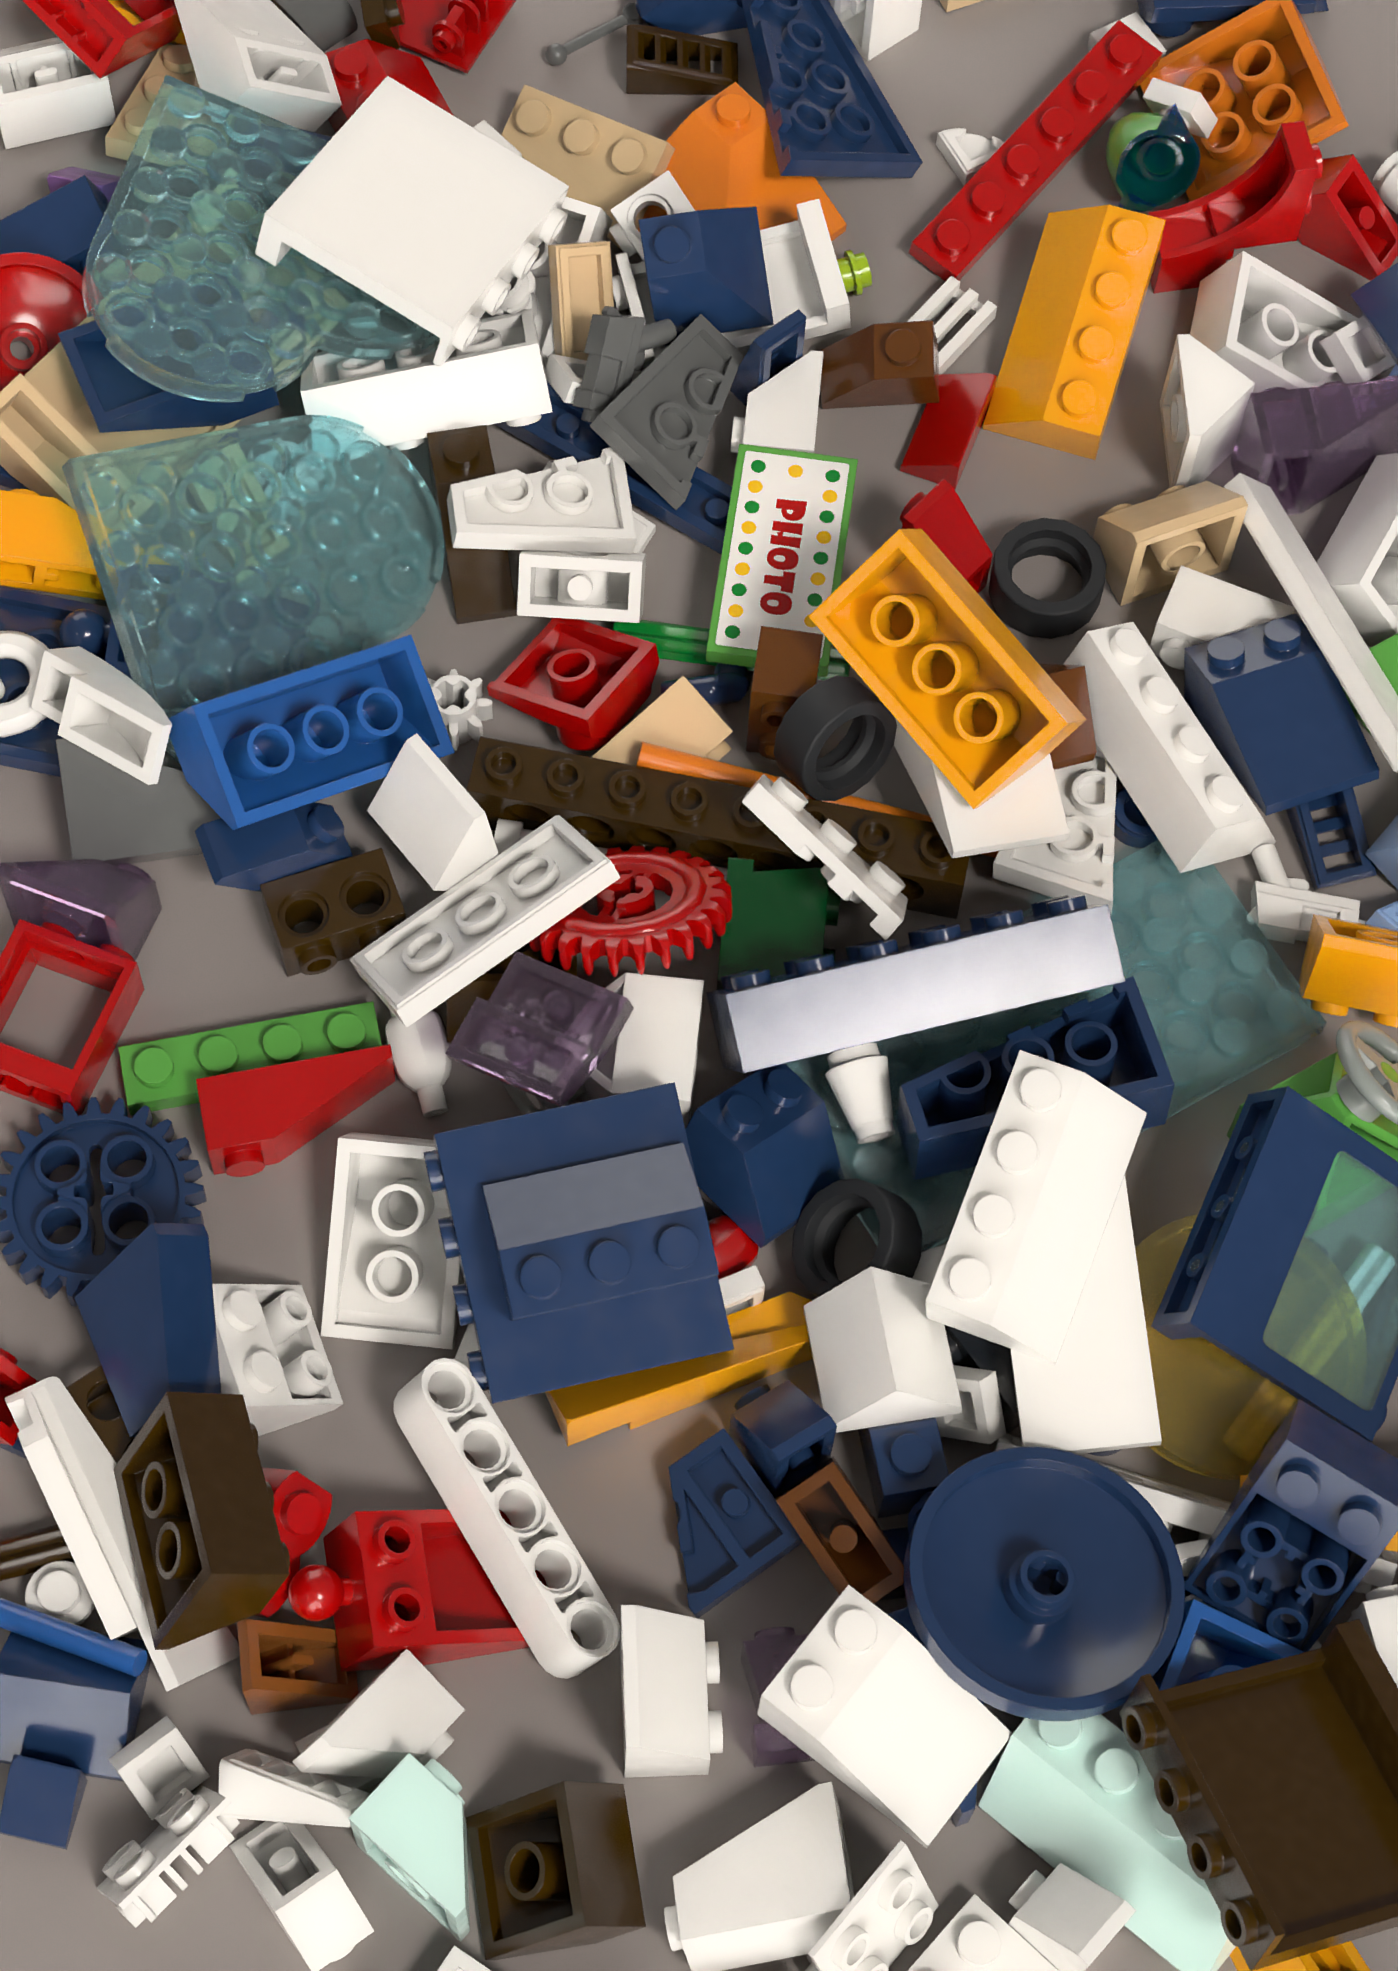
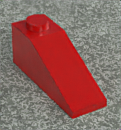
[196,1044,396,1177]

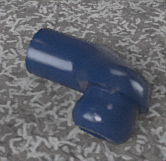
[661,663,750,706]

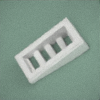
[219,1749,370,1828]

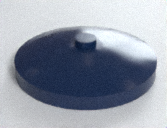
[903,1447,1185,1721]

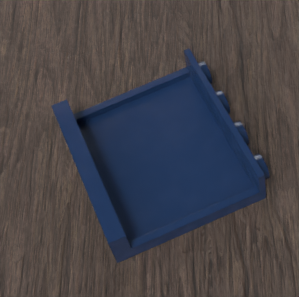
[424,1082,734,1404]

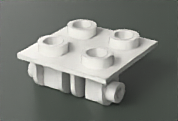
[96,1785,240,1928]
[805,1840,939,1971]

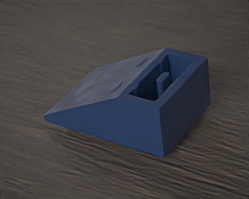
[1184,1399,1398,1652]

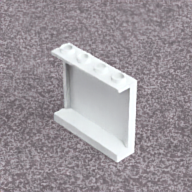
[255,76,569,367]

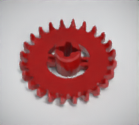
[529,846,732,977]

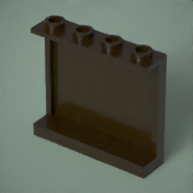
[1119,1619,1398,1971]

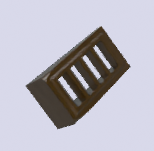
[626,24,738,95]

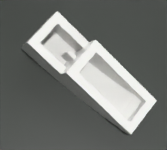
[31,646,172,785]

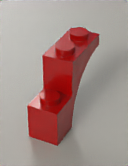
[1148,121,1323,294]

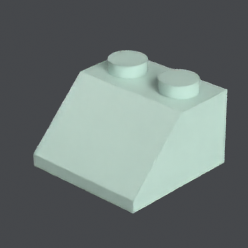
[349,1753,470,1942]

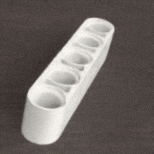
[394,1358,620,1679]

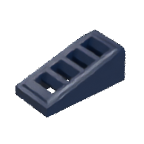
[730,309,806,407]
[1286,787,1377,891]

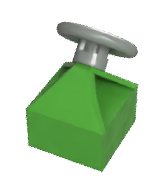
[1227,1020,1398,1237]

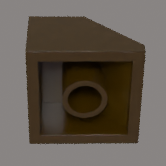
[466,1781,646,1960]

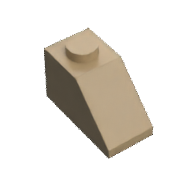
[592,675,733,766]

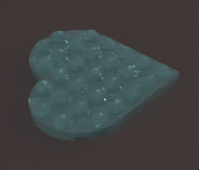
[82,75,441,402]
[62,415,445,764]

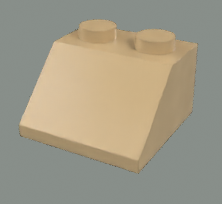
[1093,481,1248,606]

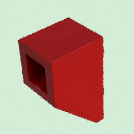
[899,479,993,593]

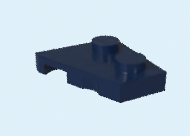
[668,1428,803,1618]

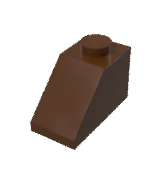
[821,320,939,409]
[776,1456,904,1604]

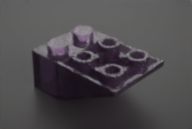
[1230,375,1398,515]

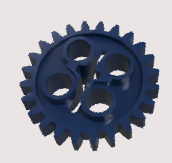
[0,1097,207,1307]

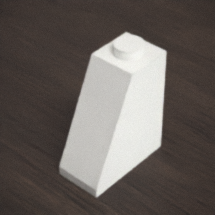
[664,1782,855,1971]

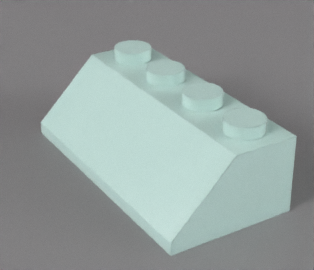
[978,1714,1236,1971]

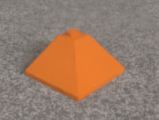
[1140,0,1349,202]
[637,82,847,241]

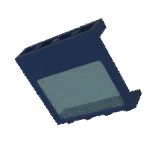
[1151,1086,1398,1442]

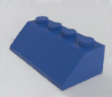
[169,635,455,830]

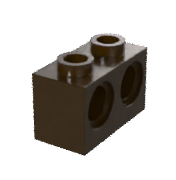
[260,848,406,977]

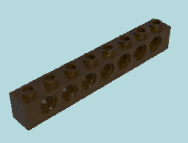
[466,736,970,919]

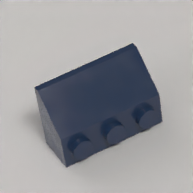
[482,1142,719,1321]

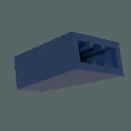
[75,1223,221,1438]

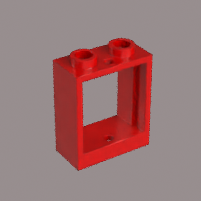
[22,0,182,79]
[0,919,144,1116]

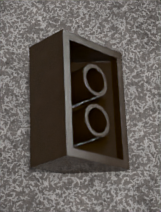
[113,1391,290,1650]

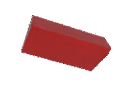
[900,373,997,489]

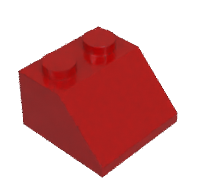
[325,39,454,133]

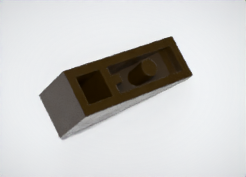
[427,425,517,624]

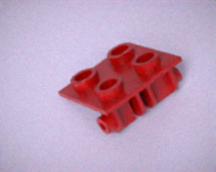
[399,0,516,74]

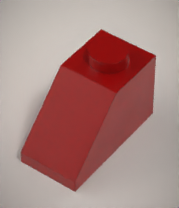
[1298,154,1398,281]

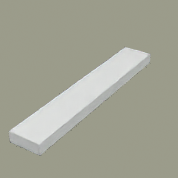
[1224,473,1398,773]

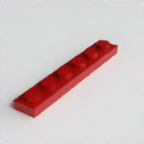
[909,20,1163,282]

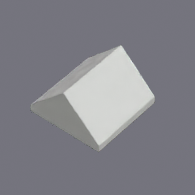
[1159,334,1255,488]
[367,733,499,891]
[804,1266,962,1433]

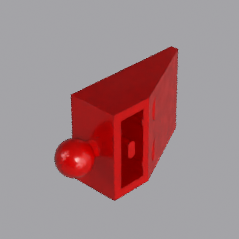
[288,1509,547,1672]

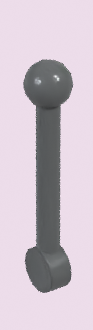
[545,3,643,66]

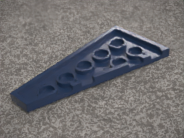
[742,0,923,178]

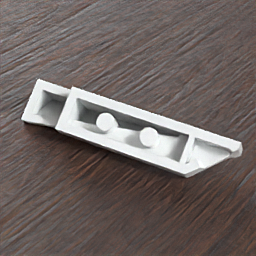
[5,1376,240,1692]

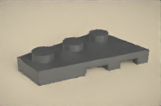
[590,314,743,510]

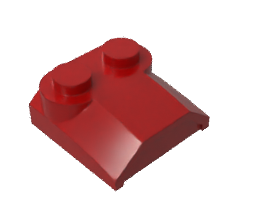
[486,618,660,751]

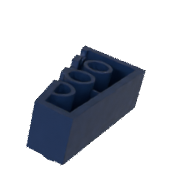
[897,976,1175,1180]

